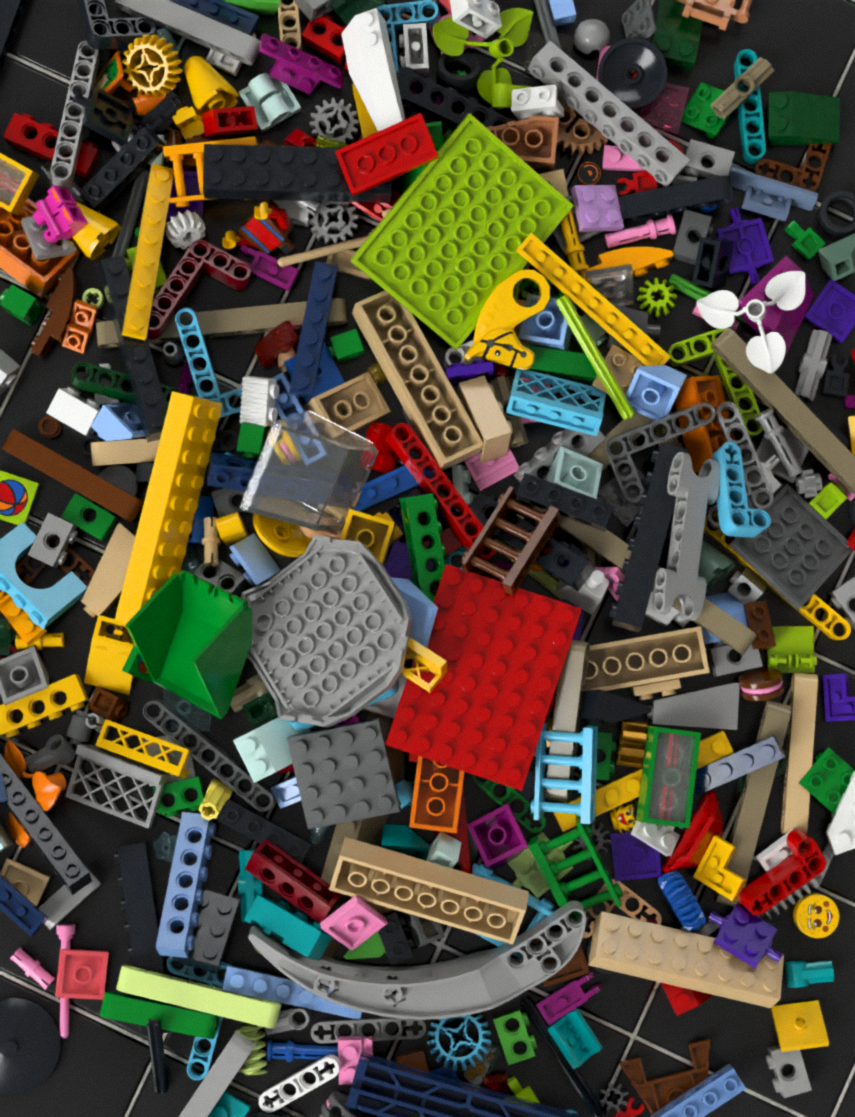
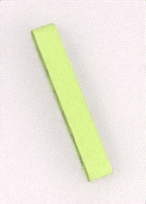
[116,965,281,1029]

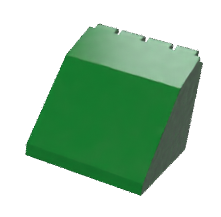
[125,570,252,719]

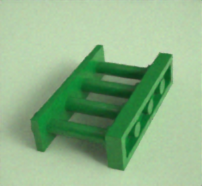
[529,817,623,918]

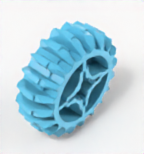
[428,1014,491,1071]

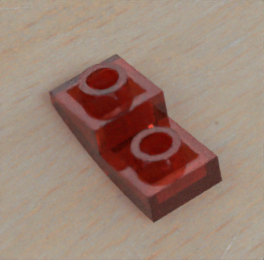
[254,321,298,367]

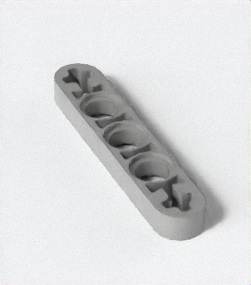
[310,1017,426,1044]

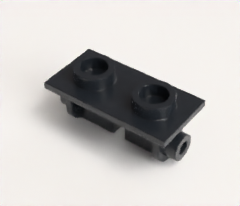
[139,91,186,135]

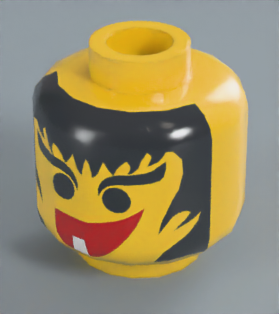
[609,800,638,833]

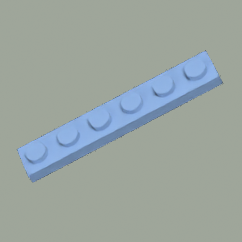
[222,965,362,1020]

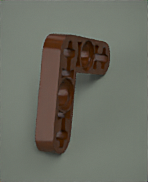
[753,143,832,192]
[15,536,95,586]

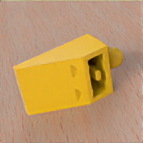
[84,607,135,695]

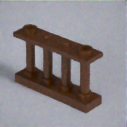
[461,486,561,596]

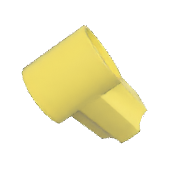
[198,778,234,820]

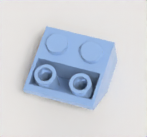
[229,533,281,587]

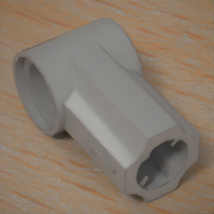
[264,1006,312,1035]

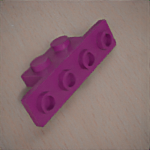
[259,33,344,95]

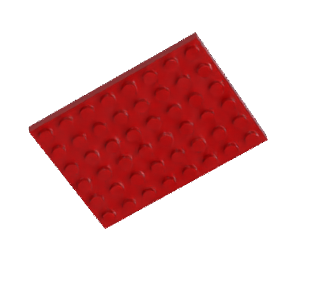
[385,564,582,791]

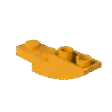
[580,247,674,285]
[0,590,47,646]

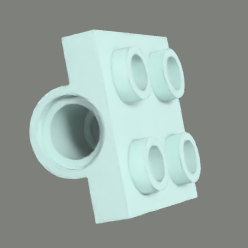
[239,73,301,133]

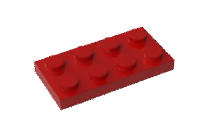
[335,113,440,196]

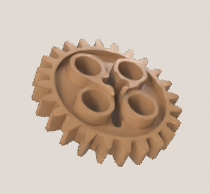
[556,86,609,156]

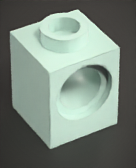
[426,832,462,868]

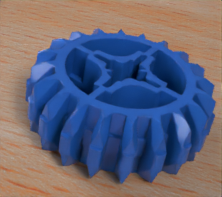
[658,870,706,932]

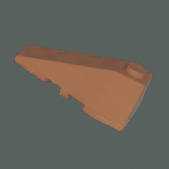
[486,116,559,170]

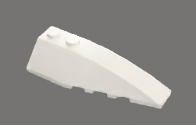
[342,8,405,132]

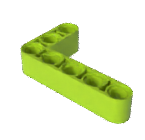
[667,329,763,438]

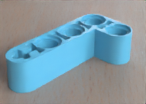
[712,442,771,538]

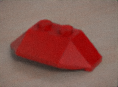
[661,790,724,873]

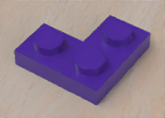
[822,673,855,722]

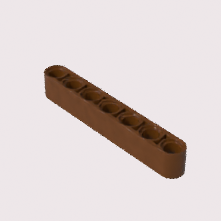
[2,428,144,523]

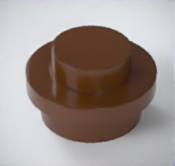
[38,415,62,439]

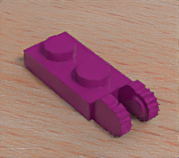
[237,245,300,292]
[536,970,603,1025]

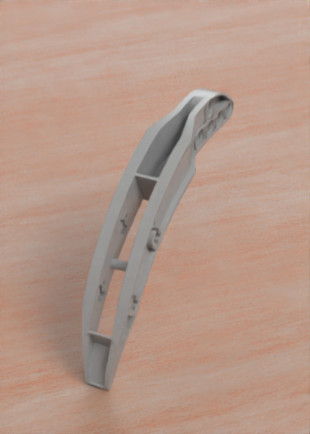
[249,901,586,1020]

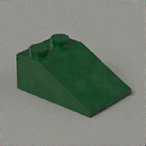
[651,0,702,72]
[768,91,840,146]

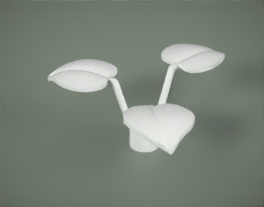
[697,271,805,374]

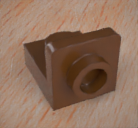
[88,687,130,723]

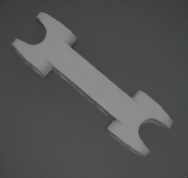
[653,452,720,621]

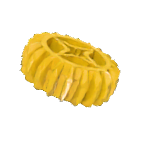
[122,34,183,98]

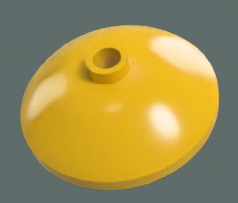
[253,498,313,557]

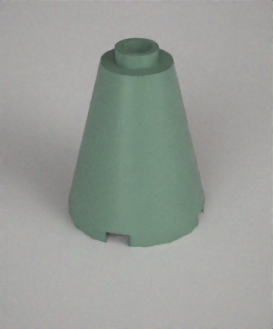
[698,540,735,593]

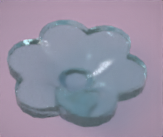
[153,833,177,862]

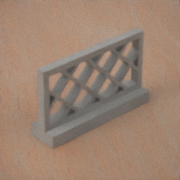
[65,743,170,829]

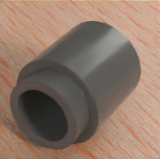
[66,710,93,744]

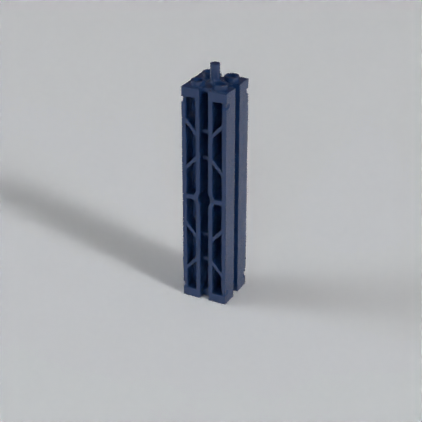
[346,1052,582,1117]

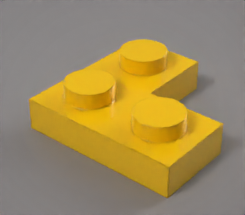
[693,835,746,901]

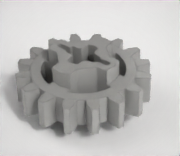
[309,98,359,147]
[309,201,359,245]

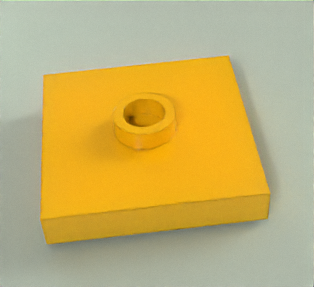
[771,1000,829,1052]

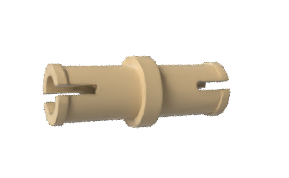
[202,517,221,566]

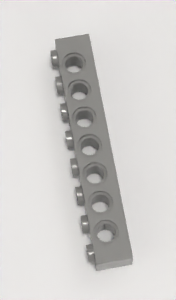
[528,41,690,187]

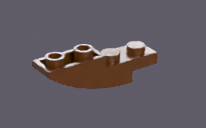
[31,267,77,360]

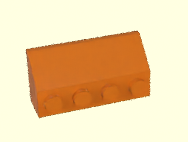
[675,375,735,474]

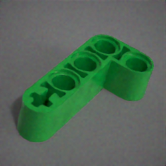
[471,774,546,833]

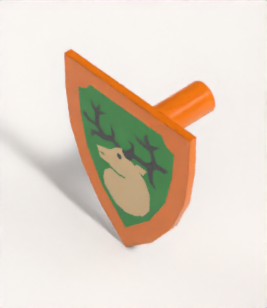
[94,51,133,95]

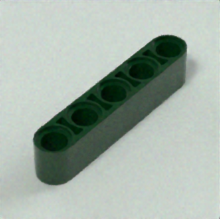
[71,362,182,410]

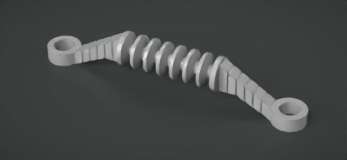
[694,841,834,936]

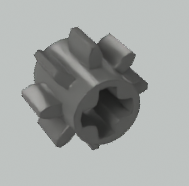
[600,1082,629,1112]

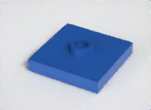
[283,342,345,404]

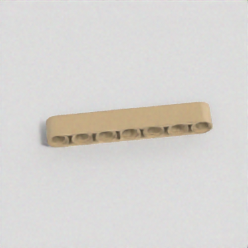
[781,672,818,834]

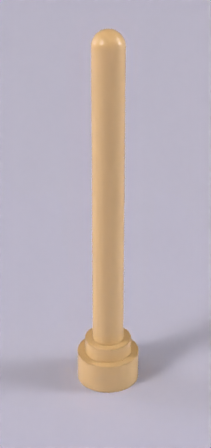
[277,229,374,267]

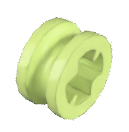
[82,288,105,309]

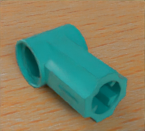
[785,960,834,988]

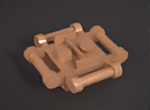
[675,0,753,31]

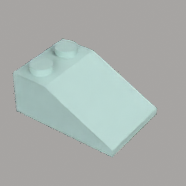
[233,717,311,783]

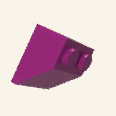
[467,803,529,869]

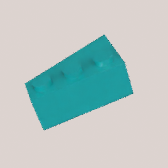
[244,895,332,961]

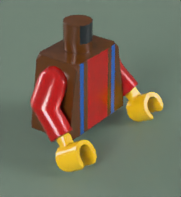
[222,200,295,255]

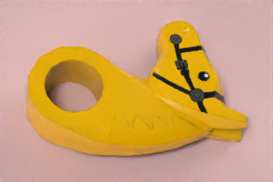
[463,270,550,370]

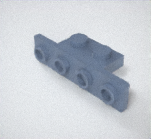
[728,167,818,222]

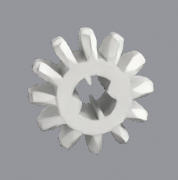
[166,209,206,250]

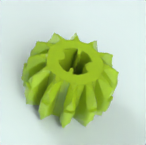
[637,278,677,318]

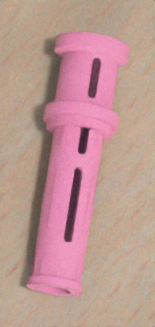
[604,214,676,249]

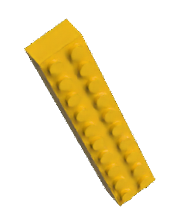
[114,391,223,625]

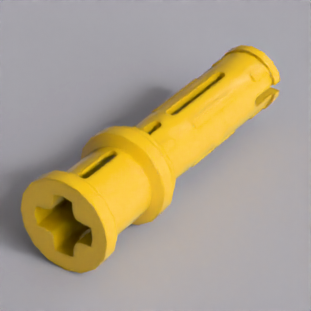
[560,210,589,273]

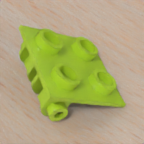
[767,626,817,673]

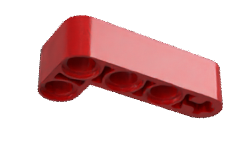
[738,829,826,916]

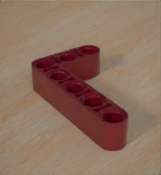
[147,240,251,340]

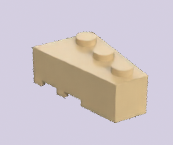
[457,375,513,464]

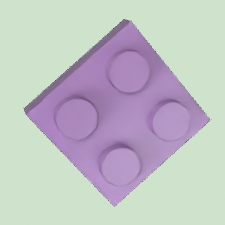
[571,185,624,232]

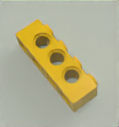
[0,674,89,739]

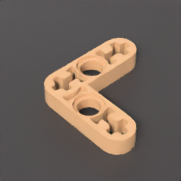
[583,879,662,938]

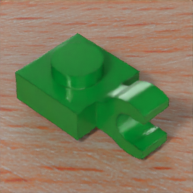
[784,220,826,261]

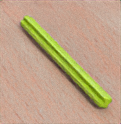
[556,295,635,420]

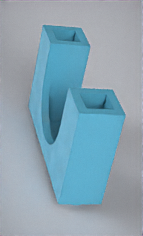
[0,522,88,629]

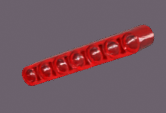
[388,423,496,561]

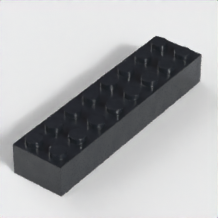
[203,144,392,203]

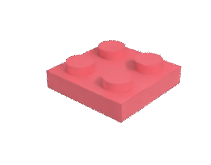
[55,949,109,1000]

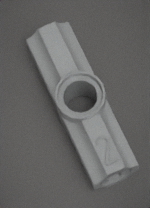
[794,330,832,402]

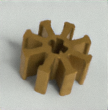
[616,720,647,768]

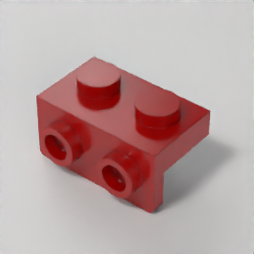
[359,422,404,474]

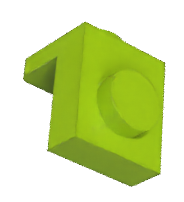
[808,482,847,519]

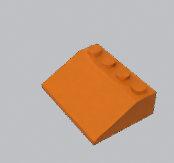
[0,198,82,298]

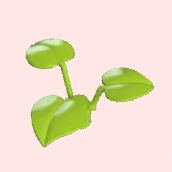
[433,8,533,110]

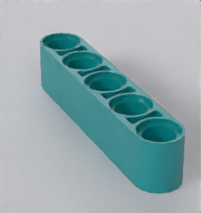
[734,49,766,165]

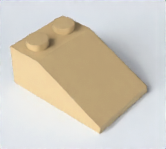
[304,371,391,446]

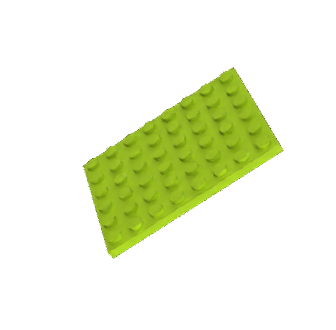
[350,113,574,350]

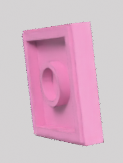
[320,895,388,951]

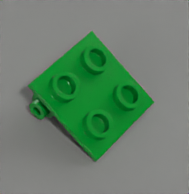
[678,82,729,139]
[798,747,855,814]

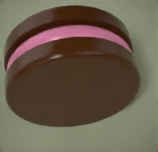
[739,668,784,701]

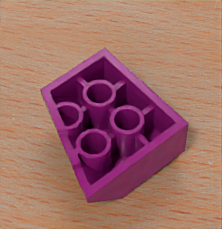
[737,256,814,358]

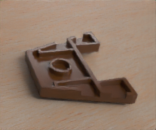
[619,1038,710,1114]

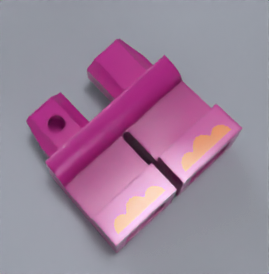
[33,185,88,243]

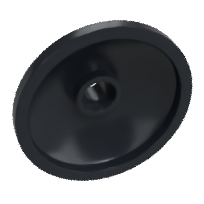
[598,38,667,109]

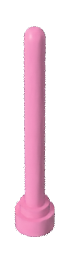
[56,923,76,1038]

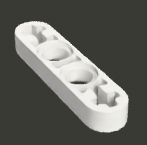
[259,1055,341,1113]

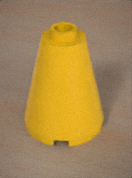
[184,56,239,120]
[72,201,121,261]

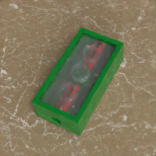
[636,726,701,828]

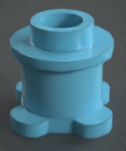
[396,779,414,810]

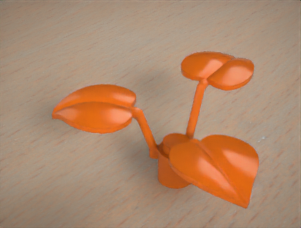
[4,739,66,848]

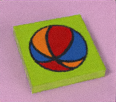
[0,470,40,525]

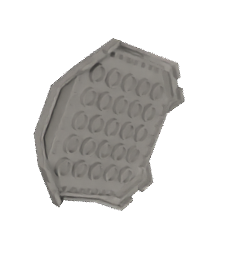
[241,535,412,727]

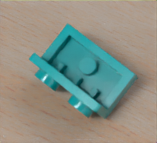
[547,1009,603,1069]

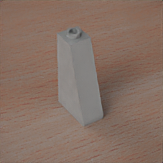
[647,683,740,730]

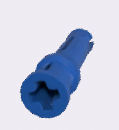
[267,1040,338,1062]

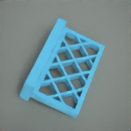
[506,369,606,436]

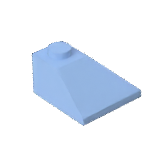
[626,365,687,420]
[91,402,145,441]

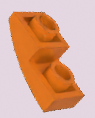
[62,299,99,354]

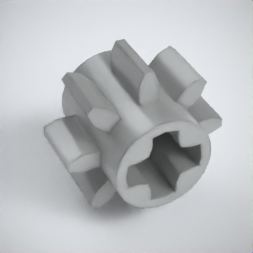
[795,469,822,498]

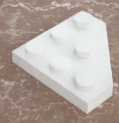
[826,771,855,855]

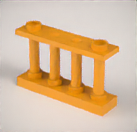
[163,137,257,208]

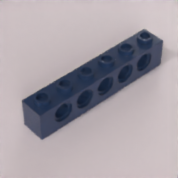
[207,452,351,507]

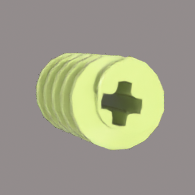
[235,1024,268,1075]

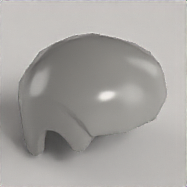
[574,19,610,54]

